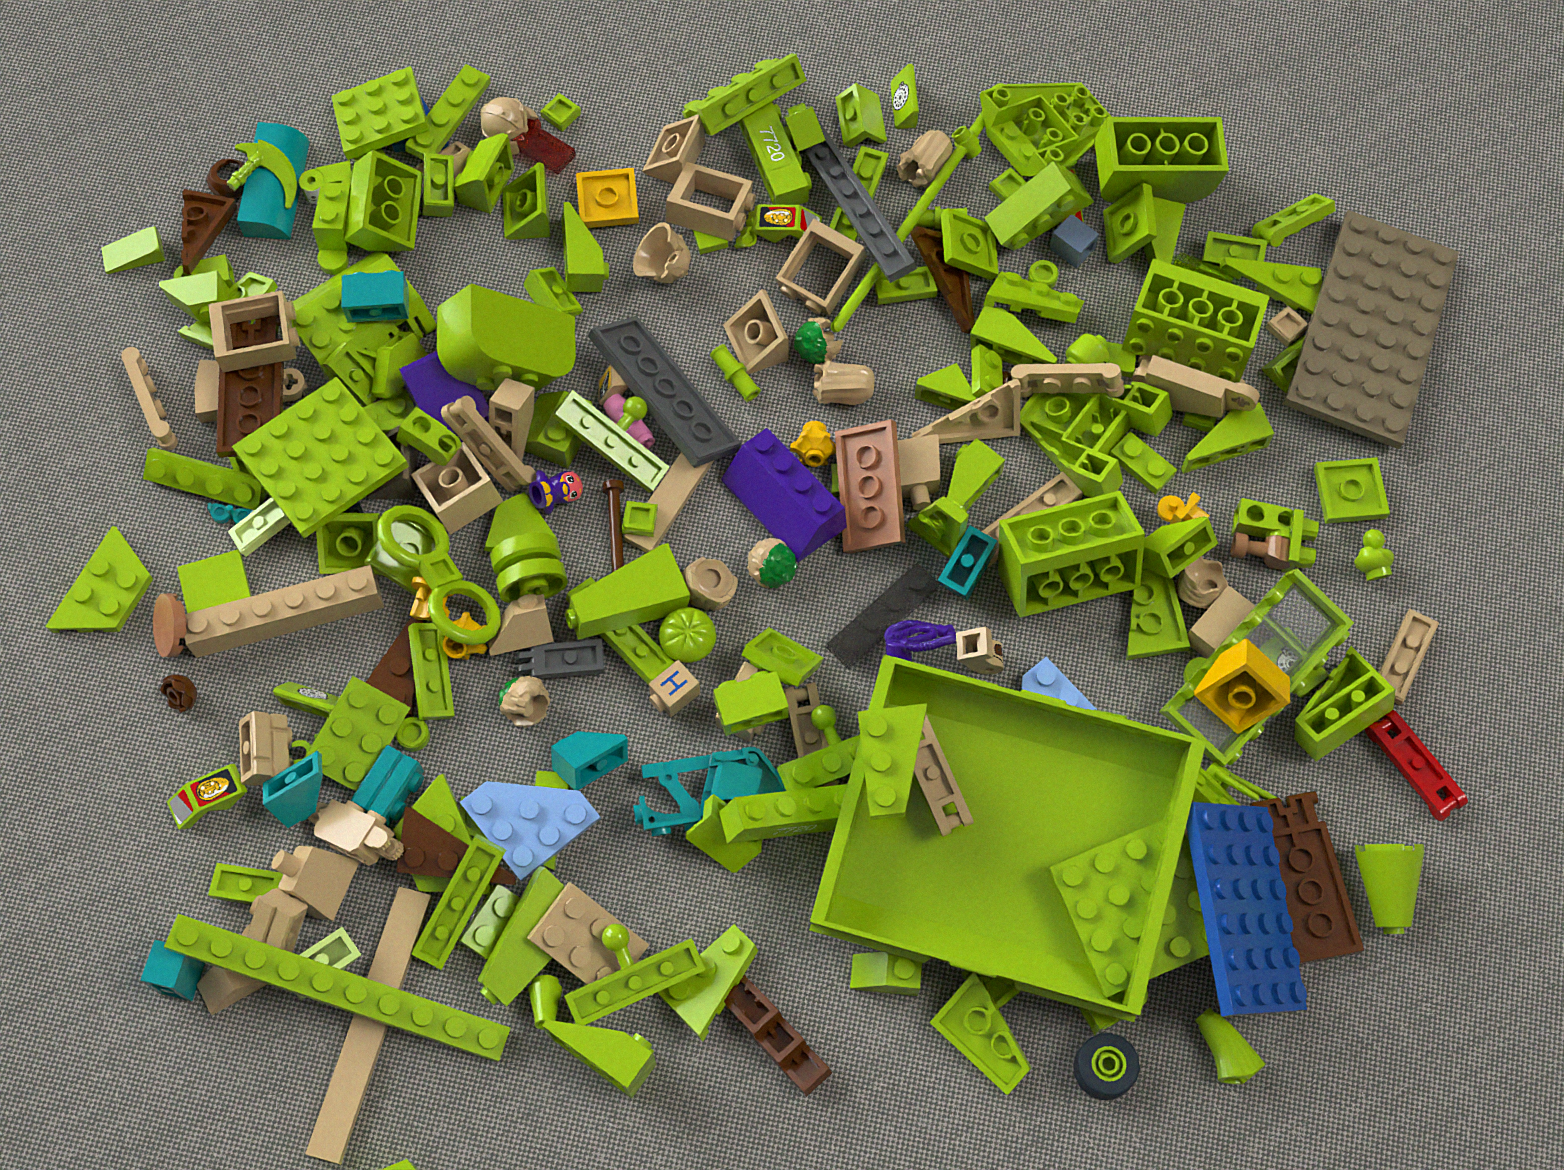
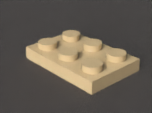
[527,882,649,985]

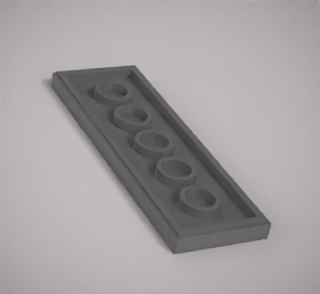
[588,316,743,468]

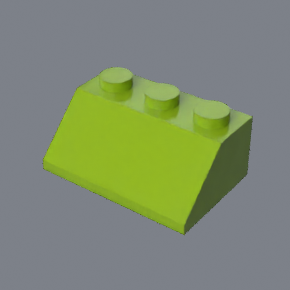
[344,149,423,251]

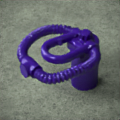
[884,620,957,662]

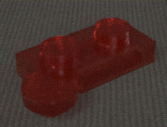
[512,118,576,175]

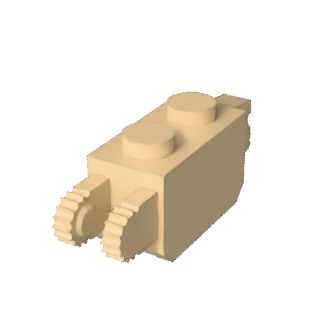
[308,799,404,866]

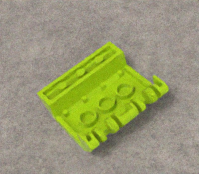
[291,251,437,382]

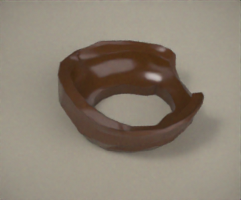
[206,159,245,198]

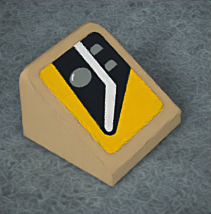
[598,364,628,405]

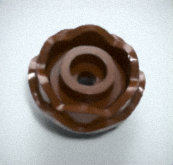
[160,674,198,713]

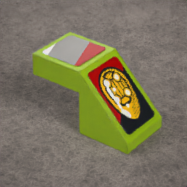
[752,204,822,244]
[166,764,248,830]

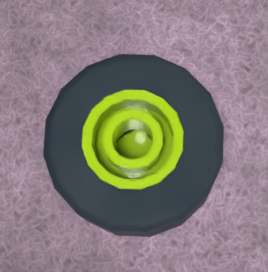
[1073,1033,1140,1100]

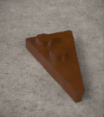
[181,189,238,275]
[910,226,975,334]
[365,617,426,718]
[396,807,517,885]

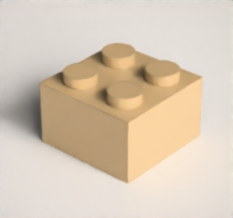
[411,442,503,535]

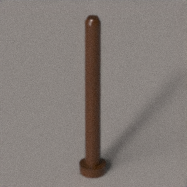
[602,479,624,572]

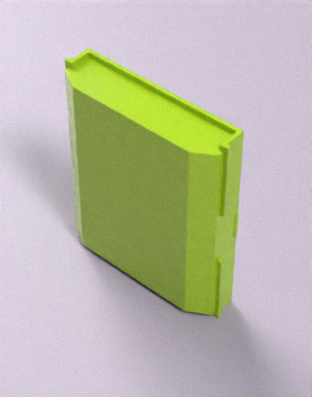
[809,655,1206,1023]

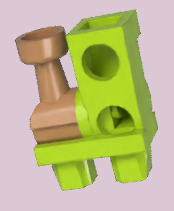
[1230,498,1319,573]

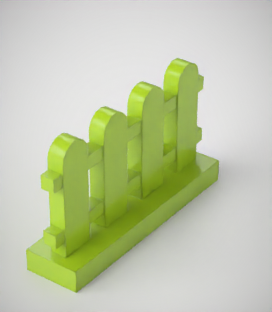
[682,53,807,136]

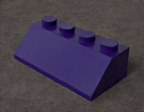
[721,428,847,563]

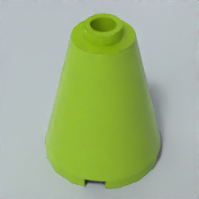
[1355,844,1425,934]

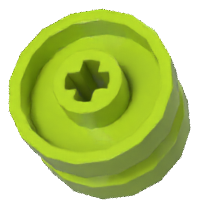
[490,532,568,603]

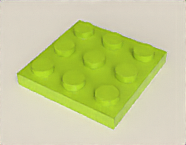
[331,66,429,160]

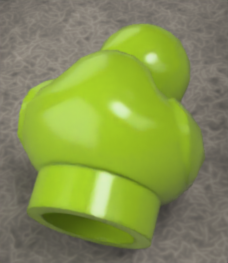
[1354,529,1394,581]

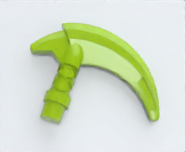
[226,139,297,209]

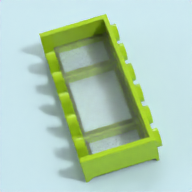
[1159,568,1355,766]

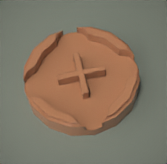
[153,593,186,657]

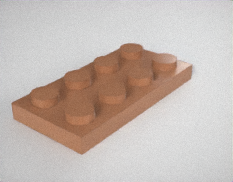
[835,419,906,554]

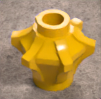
[790,421,836,467]
[442,612,488,661]

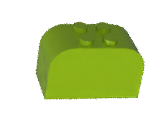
[1094,117,1229,203]
[437,283,576,393]

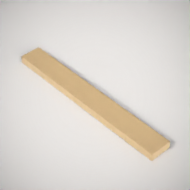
[305,886,432,1165]

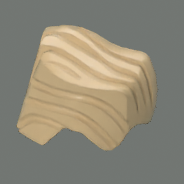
[1175,556,1228,609]
[682,557,738,611]

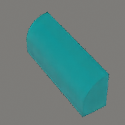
[237,122,310,240]

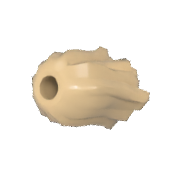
[897,130,953,188]
[812,360,875,405]

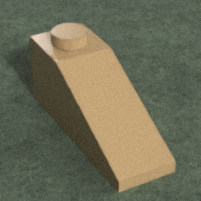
[489,378,535,462]

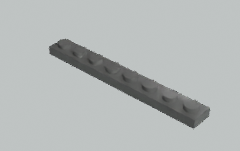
[802,118,917,283]

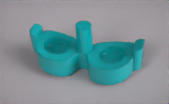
[207,503,254,525]

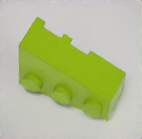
[984,161,1094,251]
[1294,646,1396,762]
[858,703,927,820]

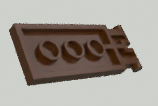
[216,314,284,458]
[1250,791,1364,965]

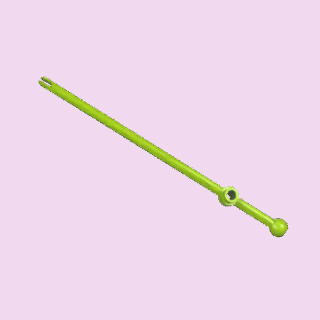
[831,83,1004,333]

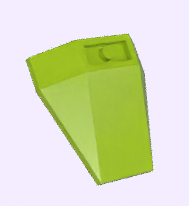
[980,82,1112,176]

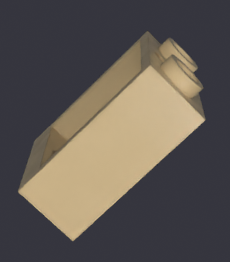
[666,162,756,241]
[776,219,867,316]
[208,290,300,372]

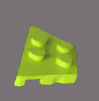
[45,525,153,633]
[393,774,493,894]

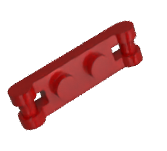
[1365,710,1468,822]

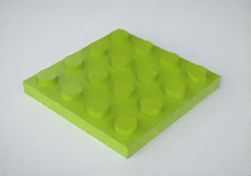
[232,377,409,538]
[1049,817,1210,998]

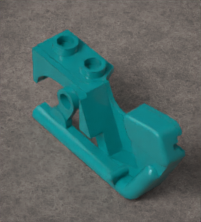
[633,747,786,837]

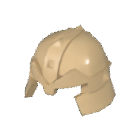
[480,97,538,155]
[633,222,691,283]

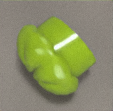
[659,607,716,663]

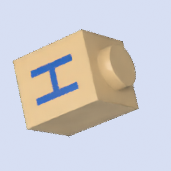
[648,660,700,717]

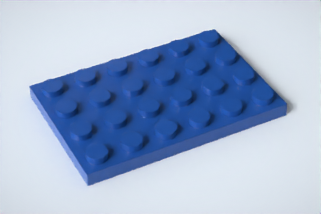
[1186,802,1307,1017]

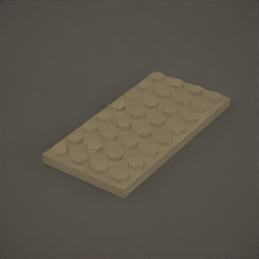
[1283,210,1459,449]

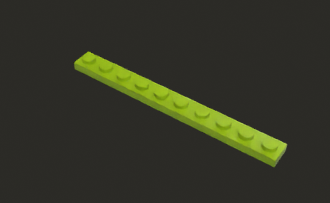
[164,914,511,1063]

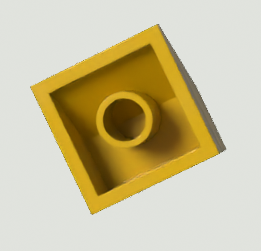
[1194,638,1290,734]

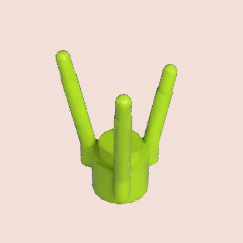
[1206,762,1282,802]

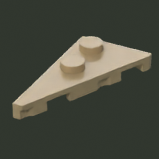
[912,379,1021,444]

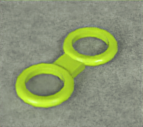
[377,505,501,645]

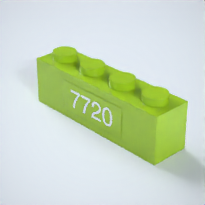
[737,101,812,205]
[719,784,848,844]

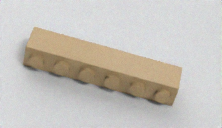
[185,565,384,658]

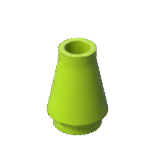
[528,975,562,1030]

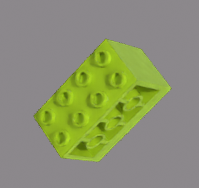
[1121,259,1270,383]
[998,491,1145,618]

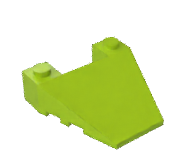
[1020,381,1173,498]

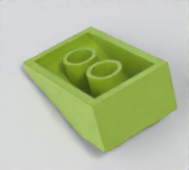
[542,1020,657,1099]

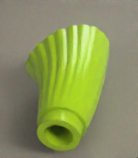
[1195,1007,1266,1085]

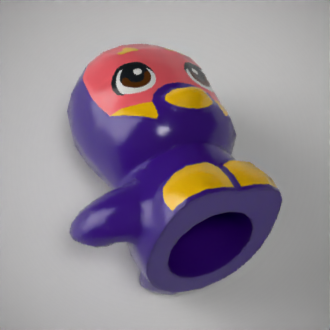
[529,470,583,515]

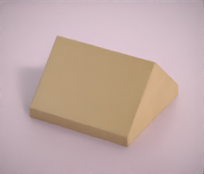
[642,114,705,184]
[723,289,789,374]

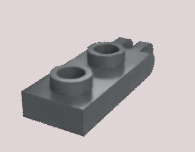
[516,639,605,679]

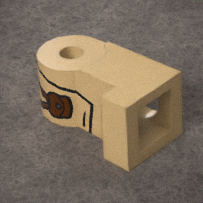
[956,626,1004,674]

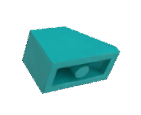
[551,731,628,790]
[263,751,323,828]

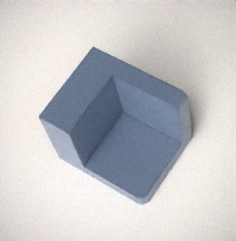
[1050,215,1099,269]

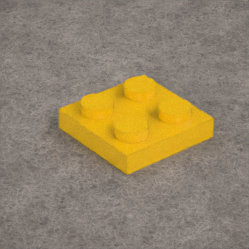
[576,168,639,228]

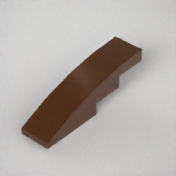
[724,975,832,1097]

